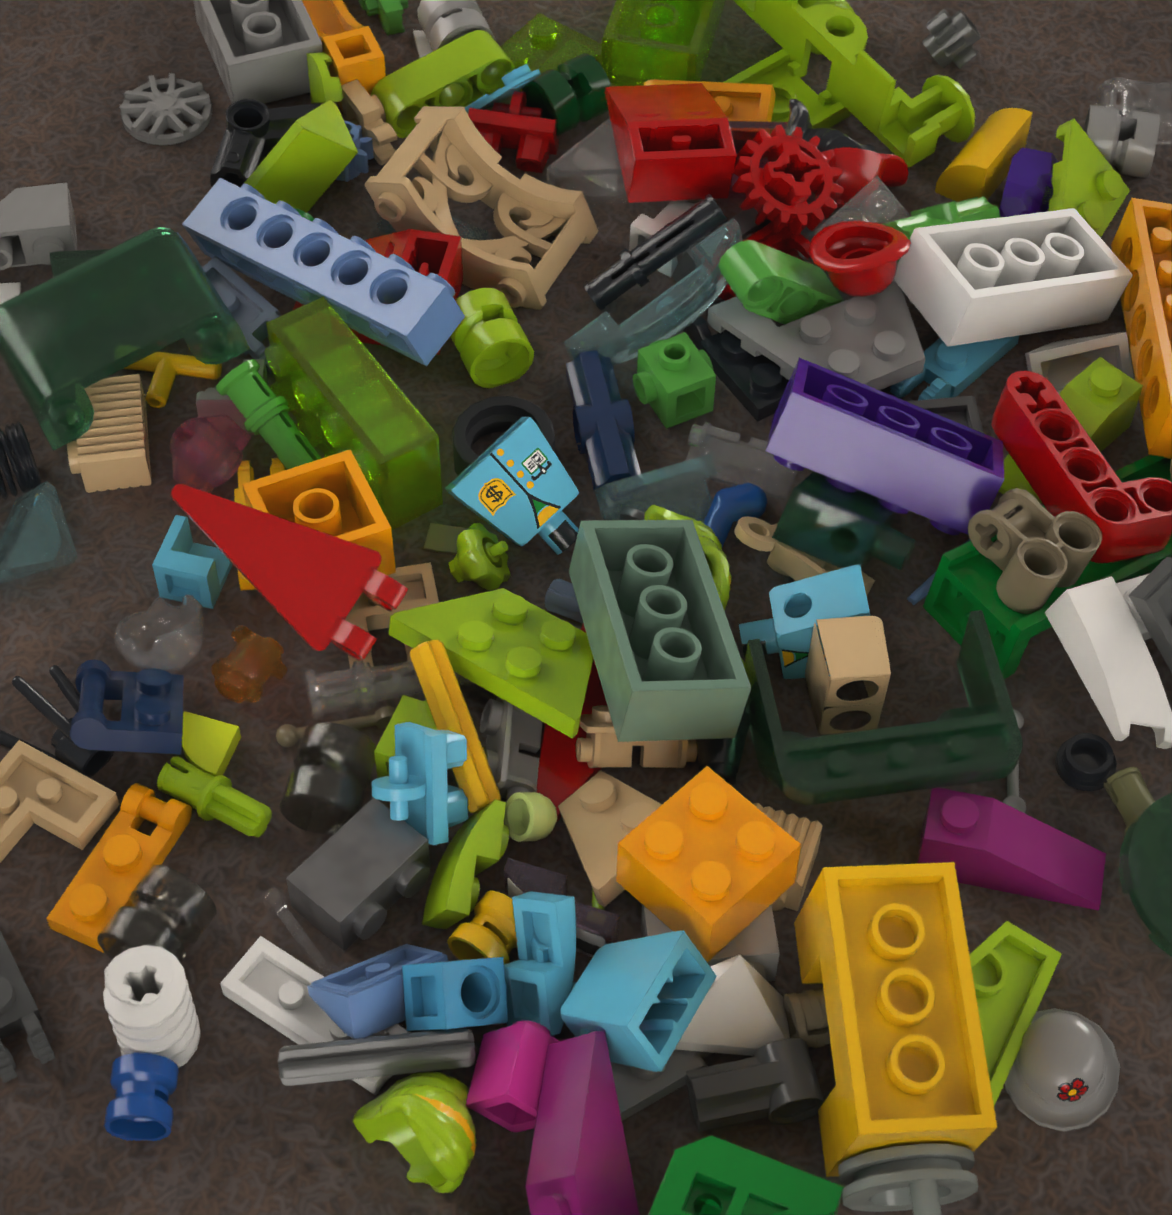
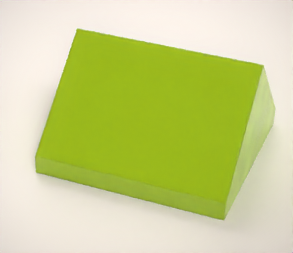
[245,100,358,213]

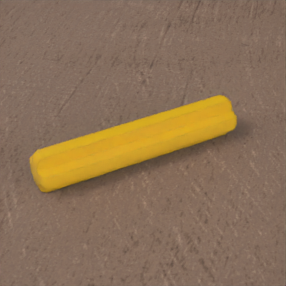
[410,640,501,813]

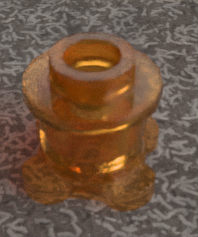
[211,625,288,703]

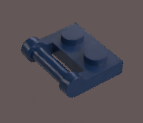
[70,659,184,754]

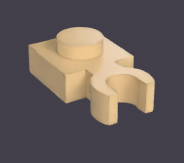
[341,80,397,165]

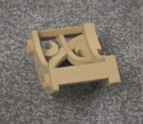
[364,106,598,310]

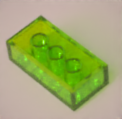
[602,0,726,86]
[265,297,443,530]

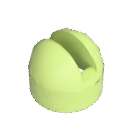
[504,792,557,842]

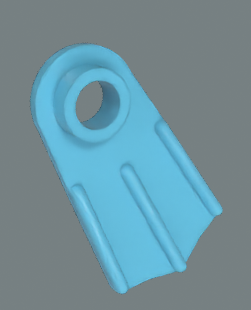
[465,64,541,114]

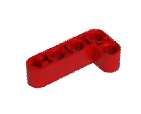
[991,371,1172,563]

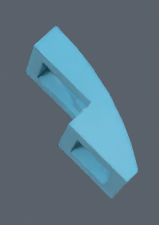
[504,891,576,1036]

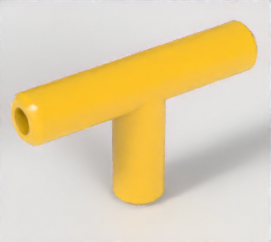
[115,347,222,408]

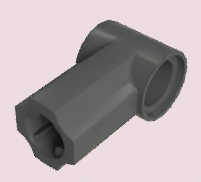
[686,1038,824,1132]

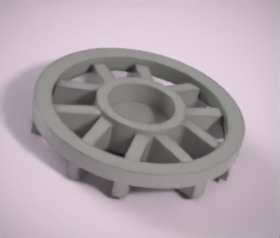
[120,73,212,145]

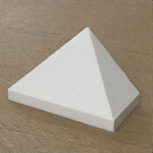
[1025,332,1134,393]
[674,954,790,1056]

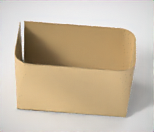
[805,616,891,734]

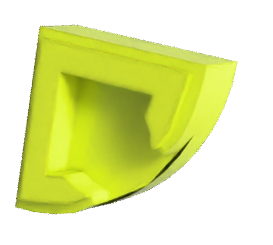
[182,711,241,776]

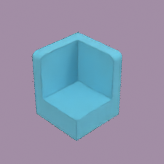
[152,515,233,609]

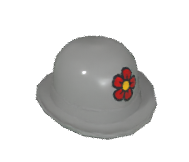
[1004,1008,1120,1132]

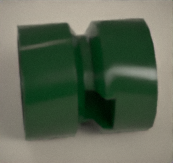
[522,53,611,137]

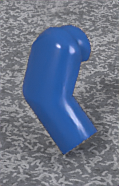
[703,483,767,547]

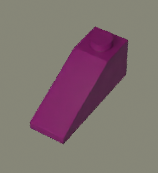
[917,786,1106,911]
[526,1030,639,1215]

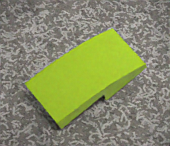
[422,799,509,929]

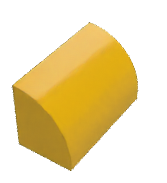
[935,108,1033,202]

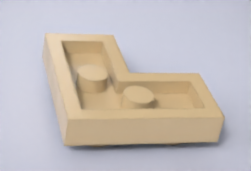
[0,740,120,863]

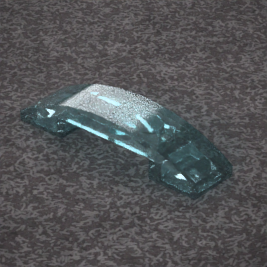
[564,218,743,366]

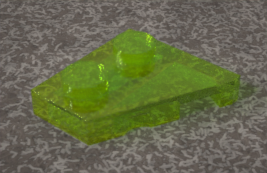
[500,13,611,91]

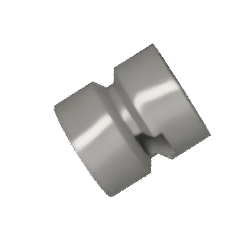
[417,0,495,51]
[1083,104,1160,178]

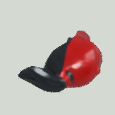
[785,99,909,210]

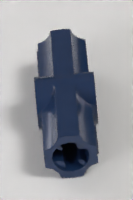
[566,350,643,504]

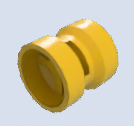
[447,890,517,964]

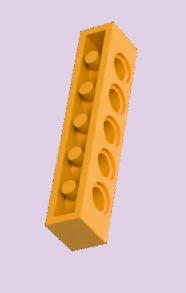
[1111,197,1172,459]

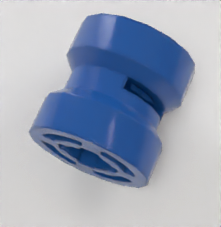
[104,1053,179,1141]

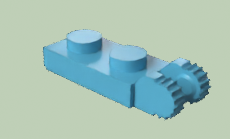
[890,336,1019,400]

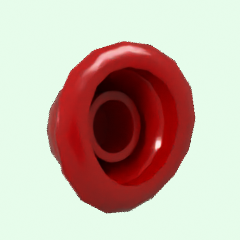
[808,221,911,297]

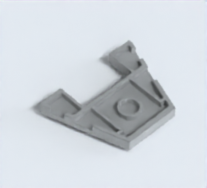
[707,280,926,390]

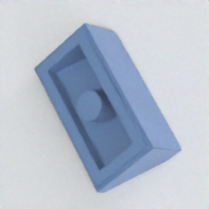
[307,944,448,1039]

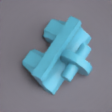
[372,722,468,845]

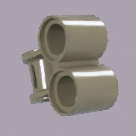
[968,488,1102,614]

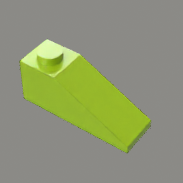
[999,357,1143,508]

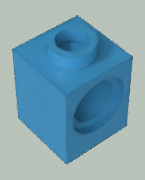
[402,957,508,1031]

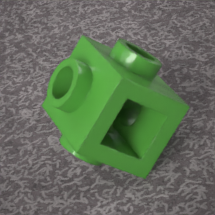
[633,332,716,429]

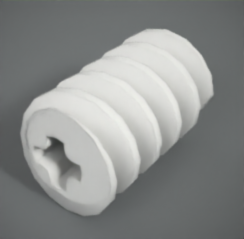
[103,945,201,1069]

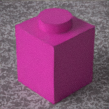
[466,1021,560,1133]

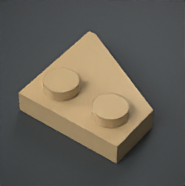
[558,770,662,907]

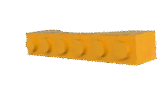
[302,0,386,112]

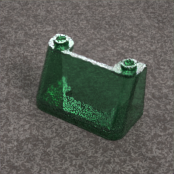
[0,227,250,451]

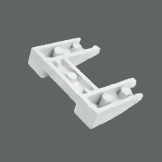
[1045,573,1172,749]

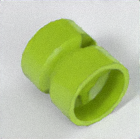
[450,287,534,388]

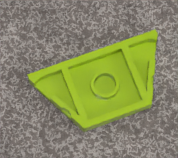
[388,588,594,738]

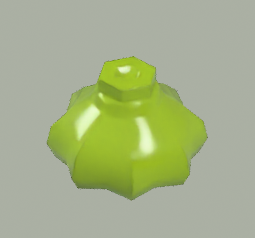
[448,523,511,591]

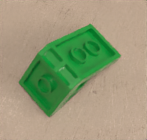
[648,1135,844,1215]

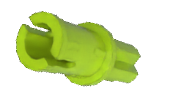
[157,756,272,837]

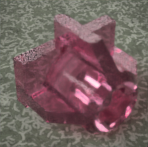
[170,414,252,493]

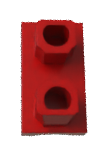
[468,90,559,173]

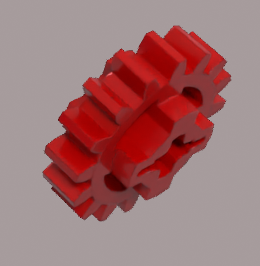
[732,124,844,236]

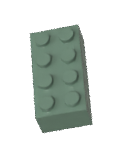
[569,520,751,742]

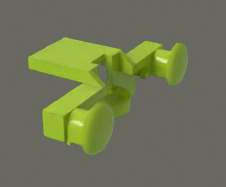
[724,0,975,168]

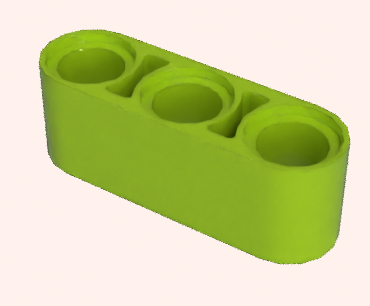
[371,30,514,138]

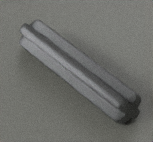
[278,1027,475,1086]

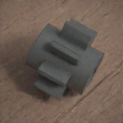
[922,9,982,69]

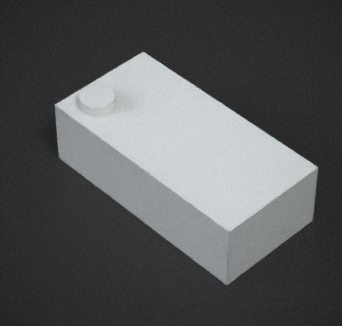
[894,208,1133,347]

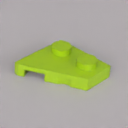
[1048,119,1130,238]

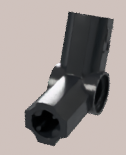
[210,99,320,187]

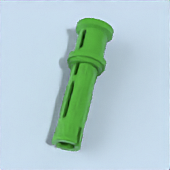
[216,359,322,469]

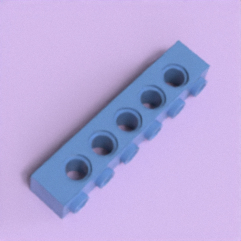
[182,178,465,366]

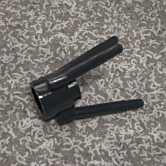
[0,665,114,778]

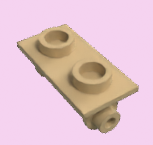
[576,705,697,768]

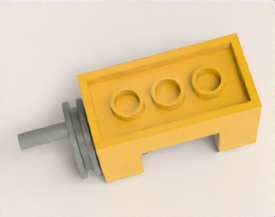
[794,862,997,1215]

